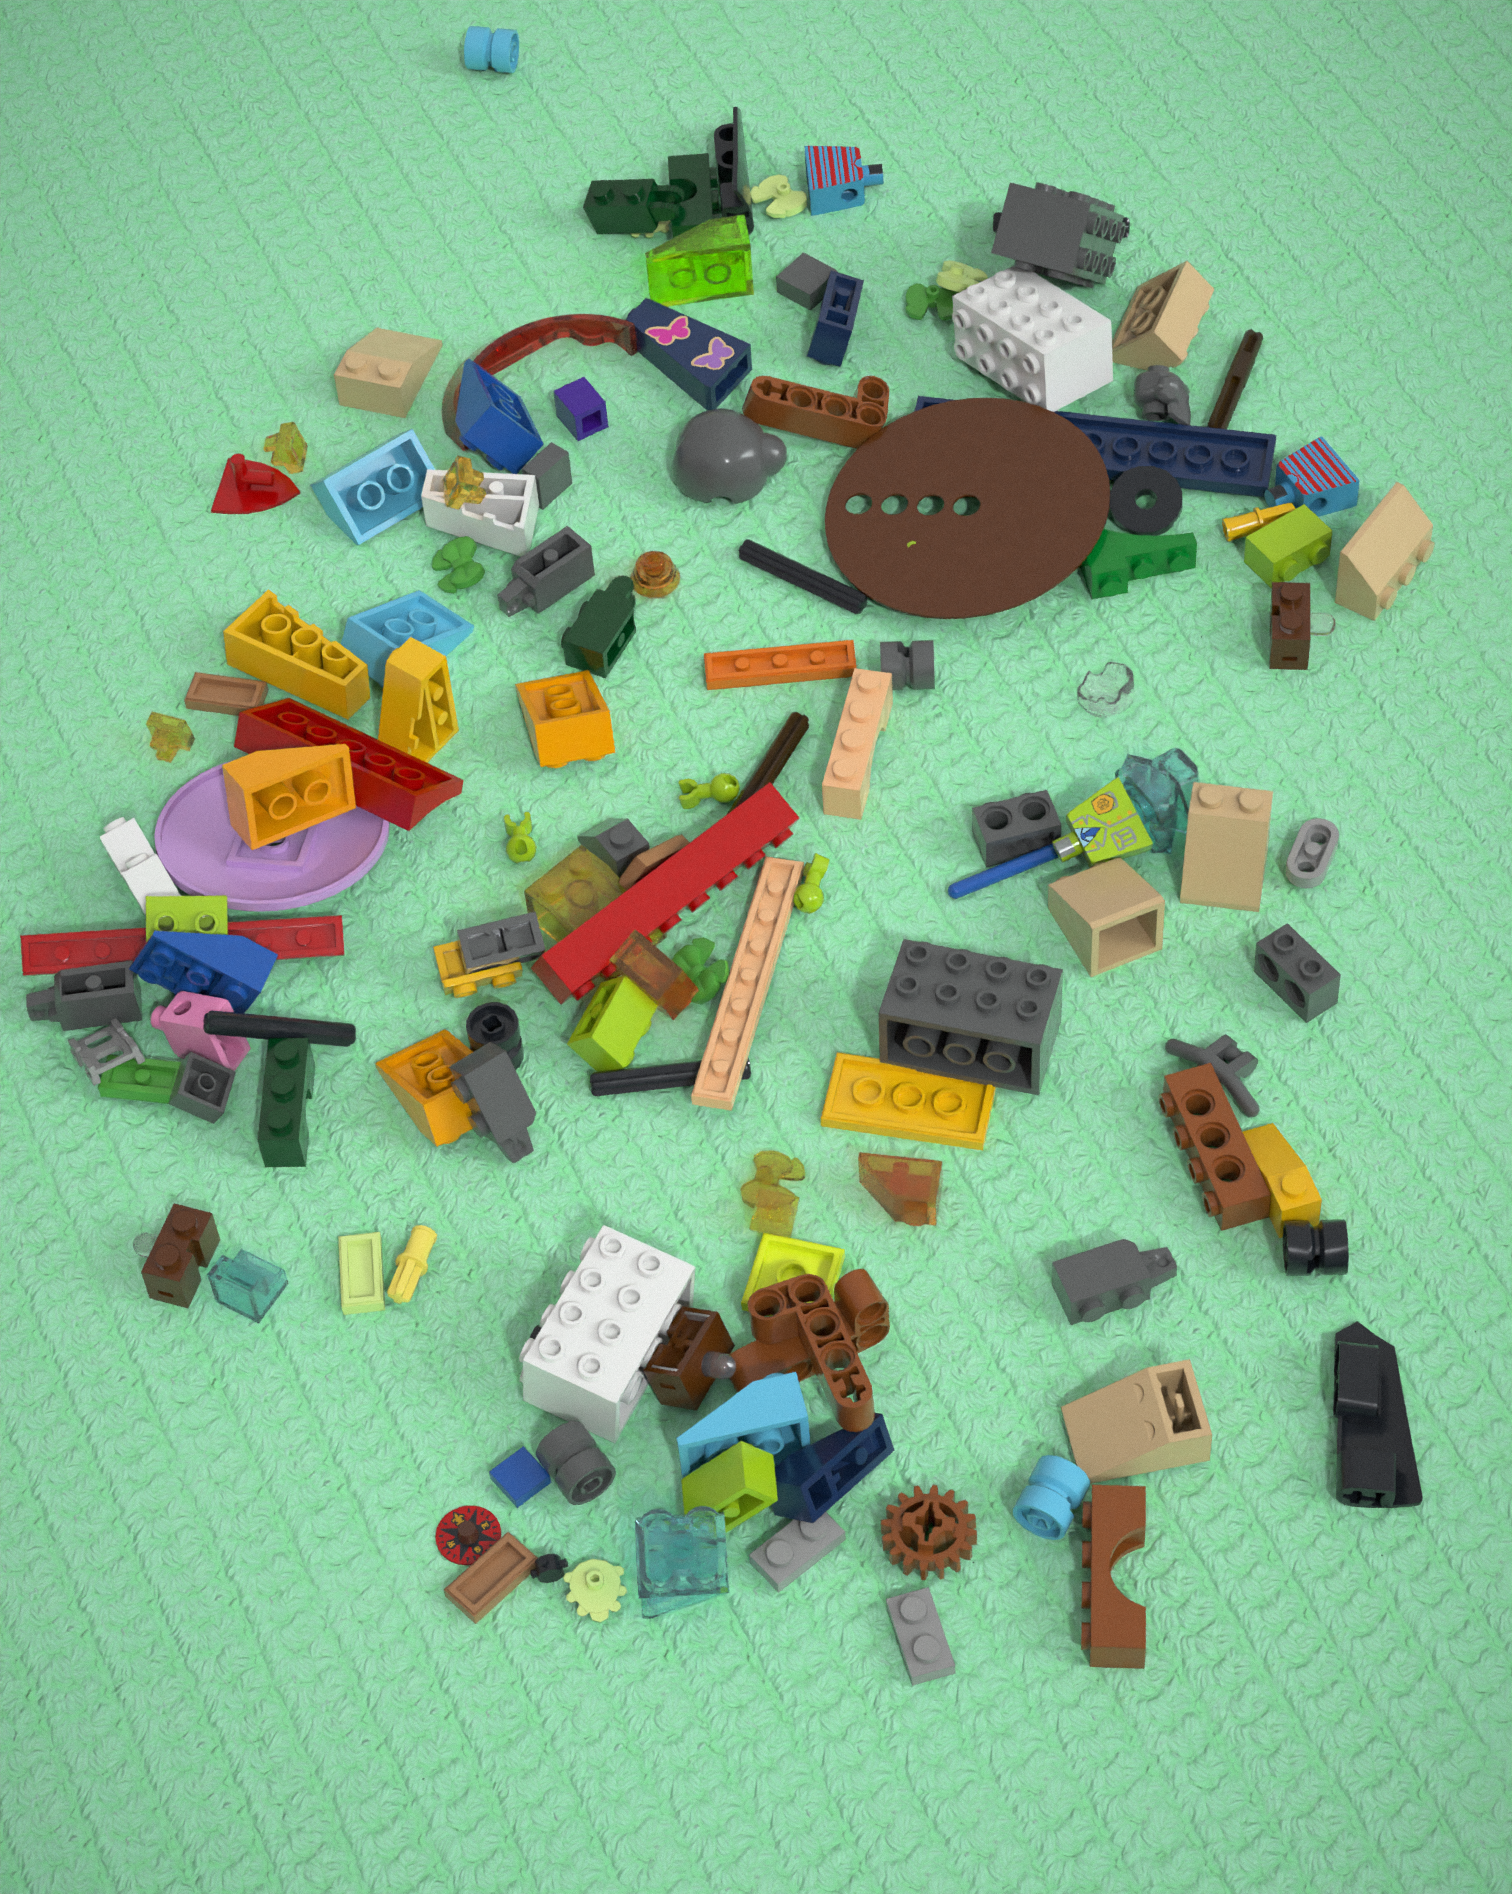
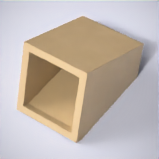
[1180,782,1273,912]
[1048,857,1165,977]

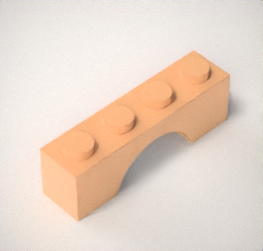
[822,668,893,820]

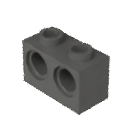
[972,790,1061,867]
[457,911,545,975]
[1254,923,1341,1023]

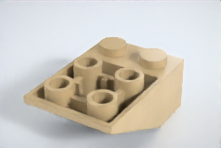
[1061,1359,1212,1484]

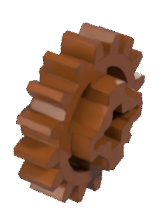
[881,1485,977,1580]

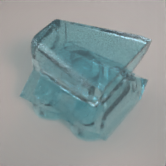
[1115,748,1200,854]
[635,1506,730,1619]

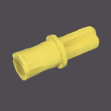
[387,1225,437,1304]

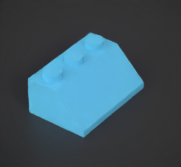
[310,429,435,545]

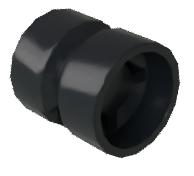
[466,1002,524,1070]
[1283,1219,1349,1276]

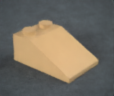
[334,328,442,418]

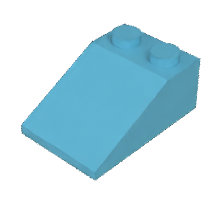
[341,590,474,688]
[676,1372,810,1478]

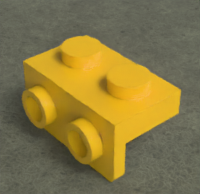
[433,941,523,998]

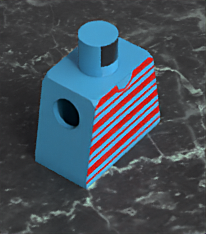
[804,146,884,216]
[1264,436,1360,517]

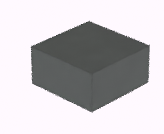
[776,252,837,311]
[522,442,572,510]
[168,1052,236,1124]

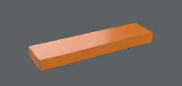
[704,640,857,690]

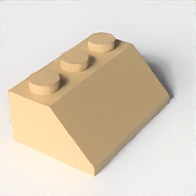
[1112,261,1214,371]
[1335,482,1435,621]

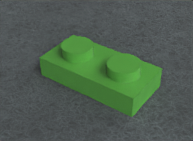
[98,1055,181,1104]

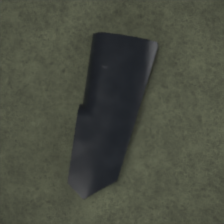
[714,107,754,239]
[1333,1321,1423,1508]

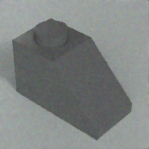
[577,818,650,890]

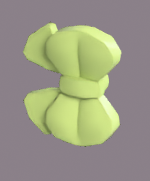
[750,174,807,218]
[936,260,988,293]

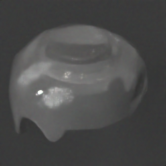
[1077,662,1134,718]

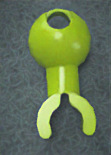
[679,773,740,809]
[504,812,537,863]
[793,853,830,914]

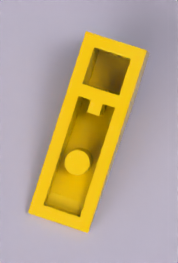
[1242,1123,1322,1238]

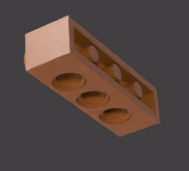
[1159,1063,1271,1231]

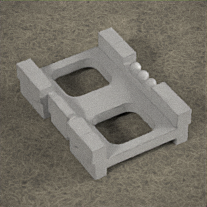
[68,1018,145,1086]

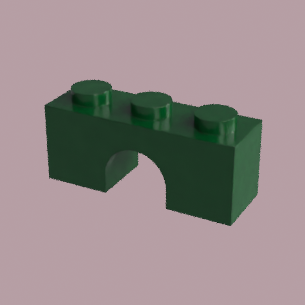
[668,153,721,252]
[258,1038,315,1168]

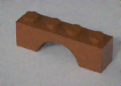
[1081,1485,1146,1669]

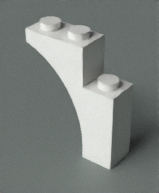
[100,817,181,916]

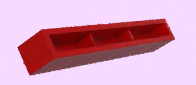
[531,782,799,1005]

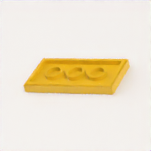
[821,1052,997,1150]

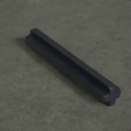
[738,539,868,614]
[203,1011,356,1047]
[590,1058,751,1096]

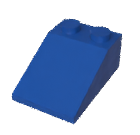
[455,358,544,474]

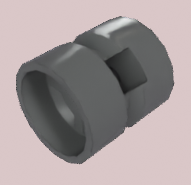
[880,640,935,690]
[536,1421,616,1505]

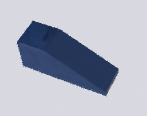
[807,270,864,367]
[771,1413,895,1523]

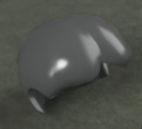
[672,408,787,504]

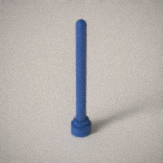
[948,843,1059,899]

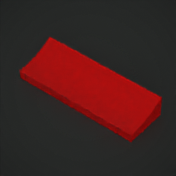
[234,698,464,831]

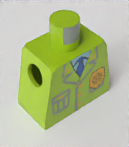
[1052,777,1153,868]

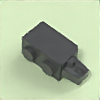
[497,526,595,617]
[26,960,142,1031]
[449,1042,536,1163]
[1052,1239,1177,1325]

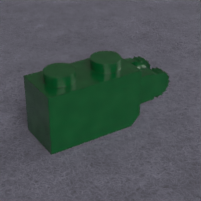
[583,179,685,234]
[561,575,636,679]

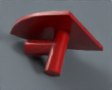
[211,453,301,514]

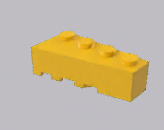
[223,589,370,720]

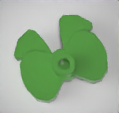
[905,283,959,321]
[432,536,485,594]
[669,937,729,1005]

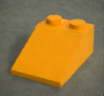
[515,670,615,768]
[222,744,356,850]
[375,1029,473,1147]

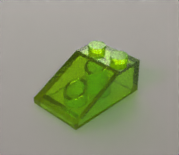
[645,215,754,307]

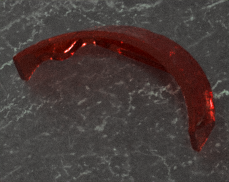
[442,314,638,451]

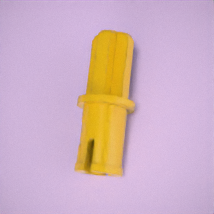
[1222,503,1296,542]

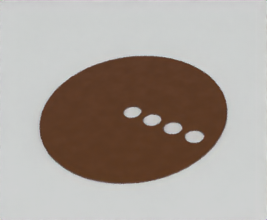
[825,397,1110,619]

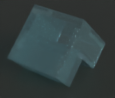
[207,1249,288,1323]

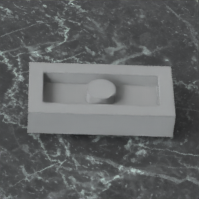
[749,1512,846,1593]
[886,1587,955,1686]

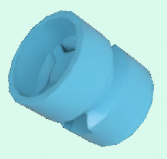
[464,26,519,73]
[1013,1455,1090,1540]

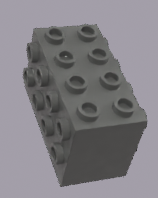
[991,182,1126,288]
[879,939,1063,1095]

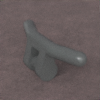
[1165,1034,1260,1117]

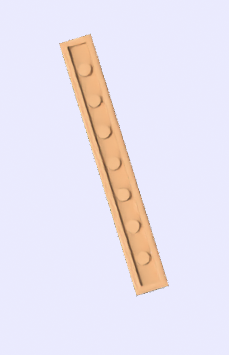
[691,857,804,1111]

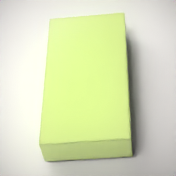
[338,1232,385,1315]

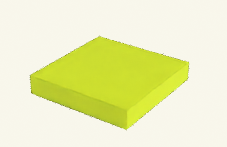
[741,1232,845,1316]

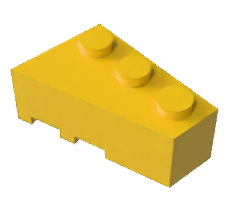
[378,637,459,763]

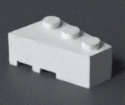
[421,469,539,557]

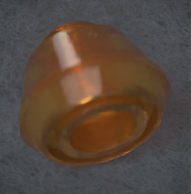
[630,551,680,599]

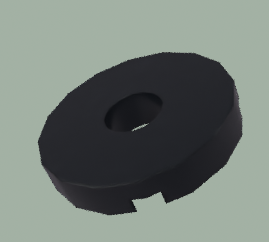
[1110,466,1182,536]

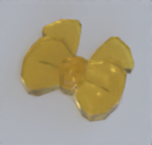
[740,1150,805,1212]

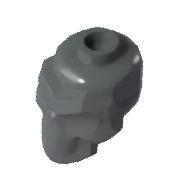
[1134,365,1191,425]

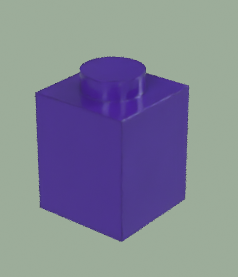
[553,377,609,441]

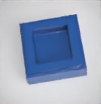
[489,1446,551,1508]

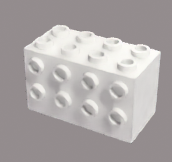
[952,266,1113,412]
[519,1225,695,1443]

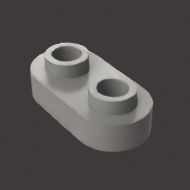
[1286,818,1339,888]

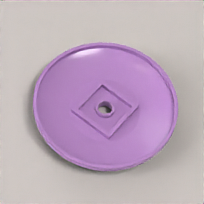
[154,759,390,912]

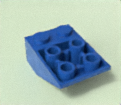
[129,931,278,1013]

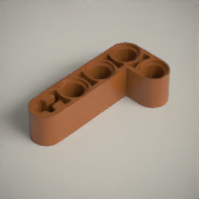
[742,375,889,449]
[722,1269,890,1393]
[748,1274,875,1432]

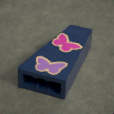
[626,298,752,411]

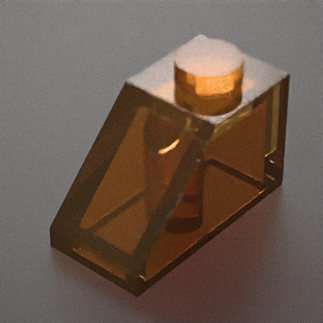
[609,930,699,1020]
[858,1152,943,1226]

